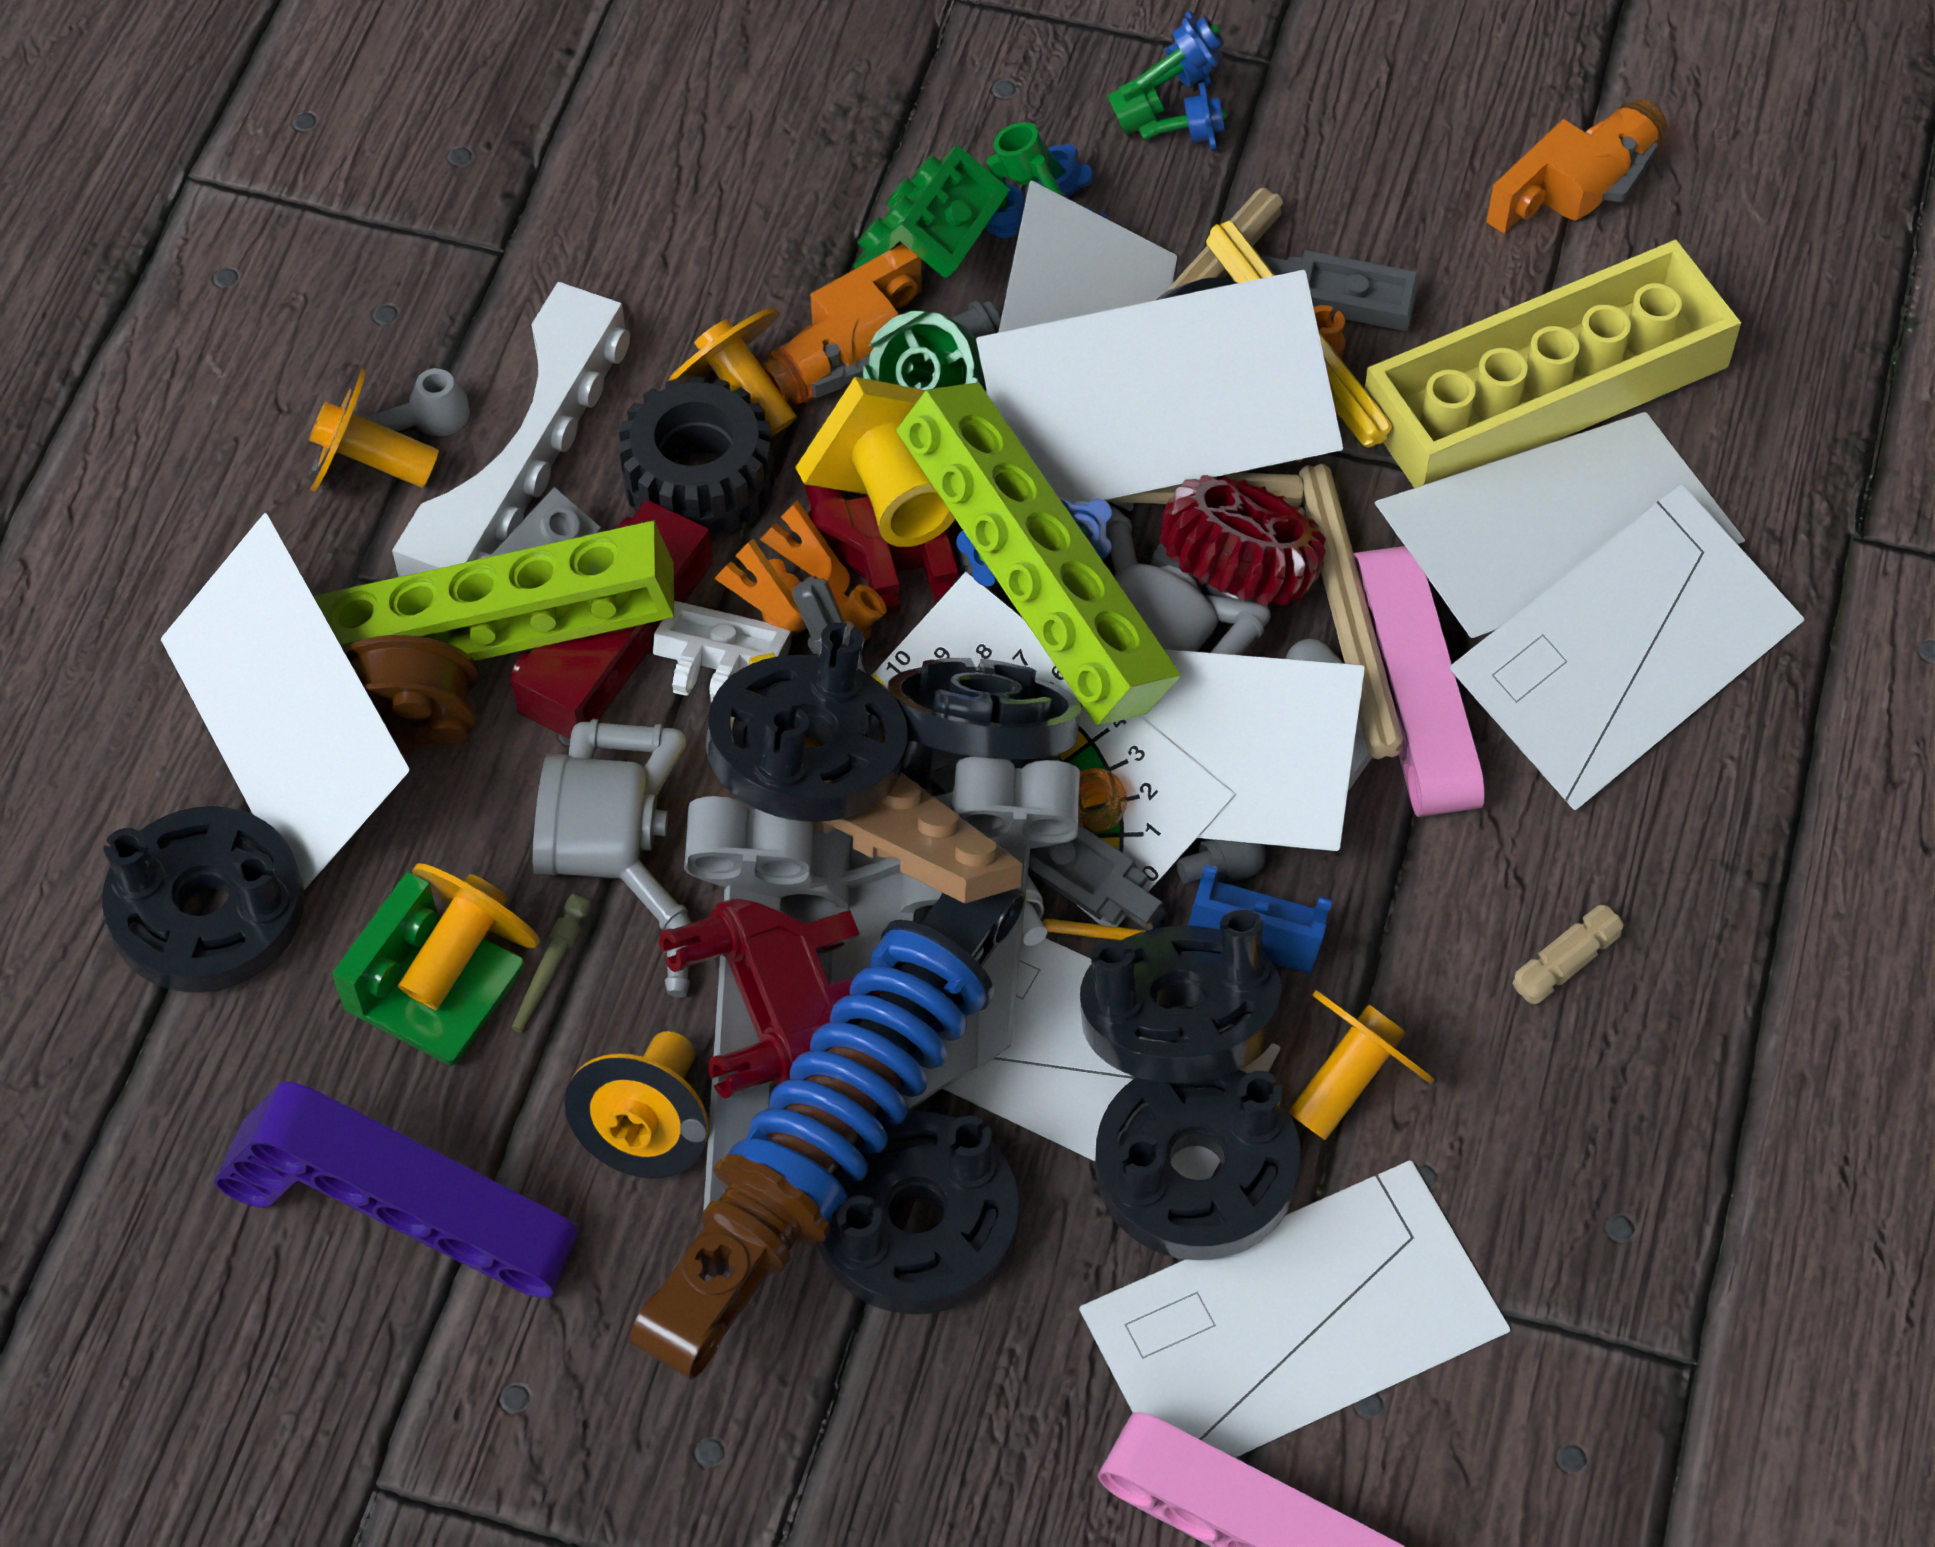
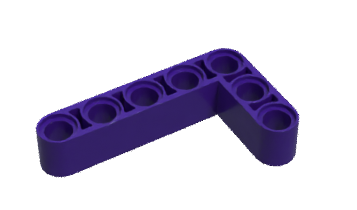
[214,1082,580,1298]

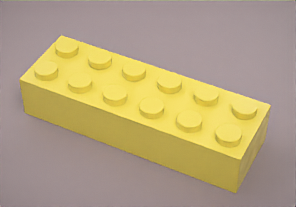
[1365,240,1741,488]

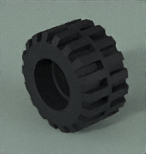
[618,377,775,541]

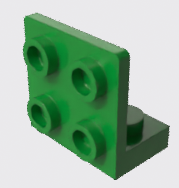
[853,144,1011,279]
[332,871,524,1066]

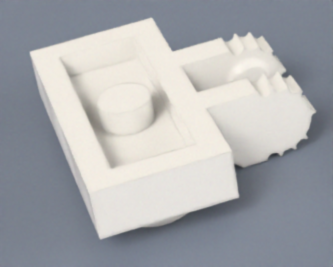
[653,601,792,702]

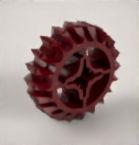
[1159,475,1326,606]

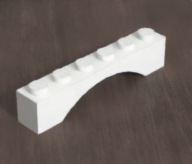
[392,282,630,577]

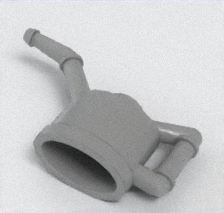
[1106,505,1271,656]
[533,719,691,997]

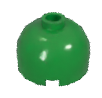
[863,311,985,390]

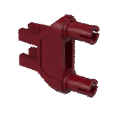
[800,477,963,615]
[659,899,881,1099]

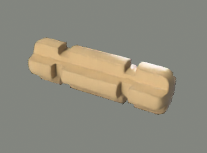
[1513,905,1624,1004]

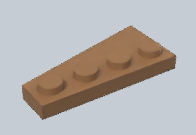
[814,772,1022,903]

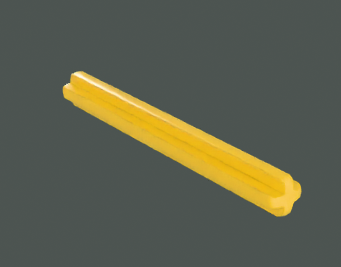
[1206,221,1392,448]

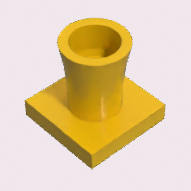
[795,377,955,547]

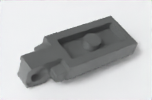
[1260,250,1419,331]
[1028,824,1168,931]

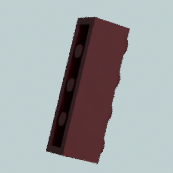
[510,499,713,739]

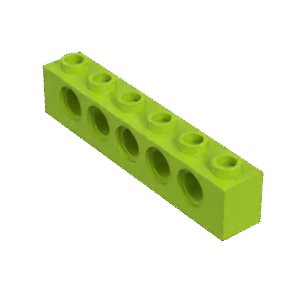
[896,382,1181,727]
[313,521,674,661]

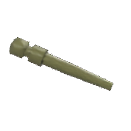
[511,894,590,1033]

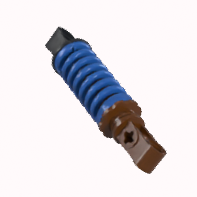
[630,888,1026,1380]

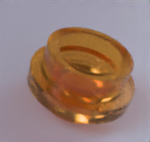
[1079,768,1127,833]

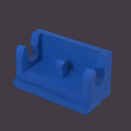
[1188,864,1332,974]

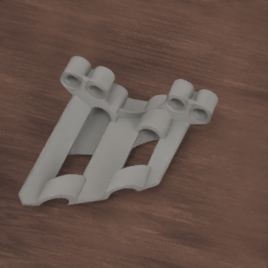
[684,756,1080,1211]

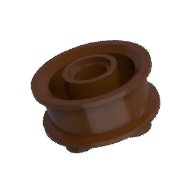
[343,635,479,755]

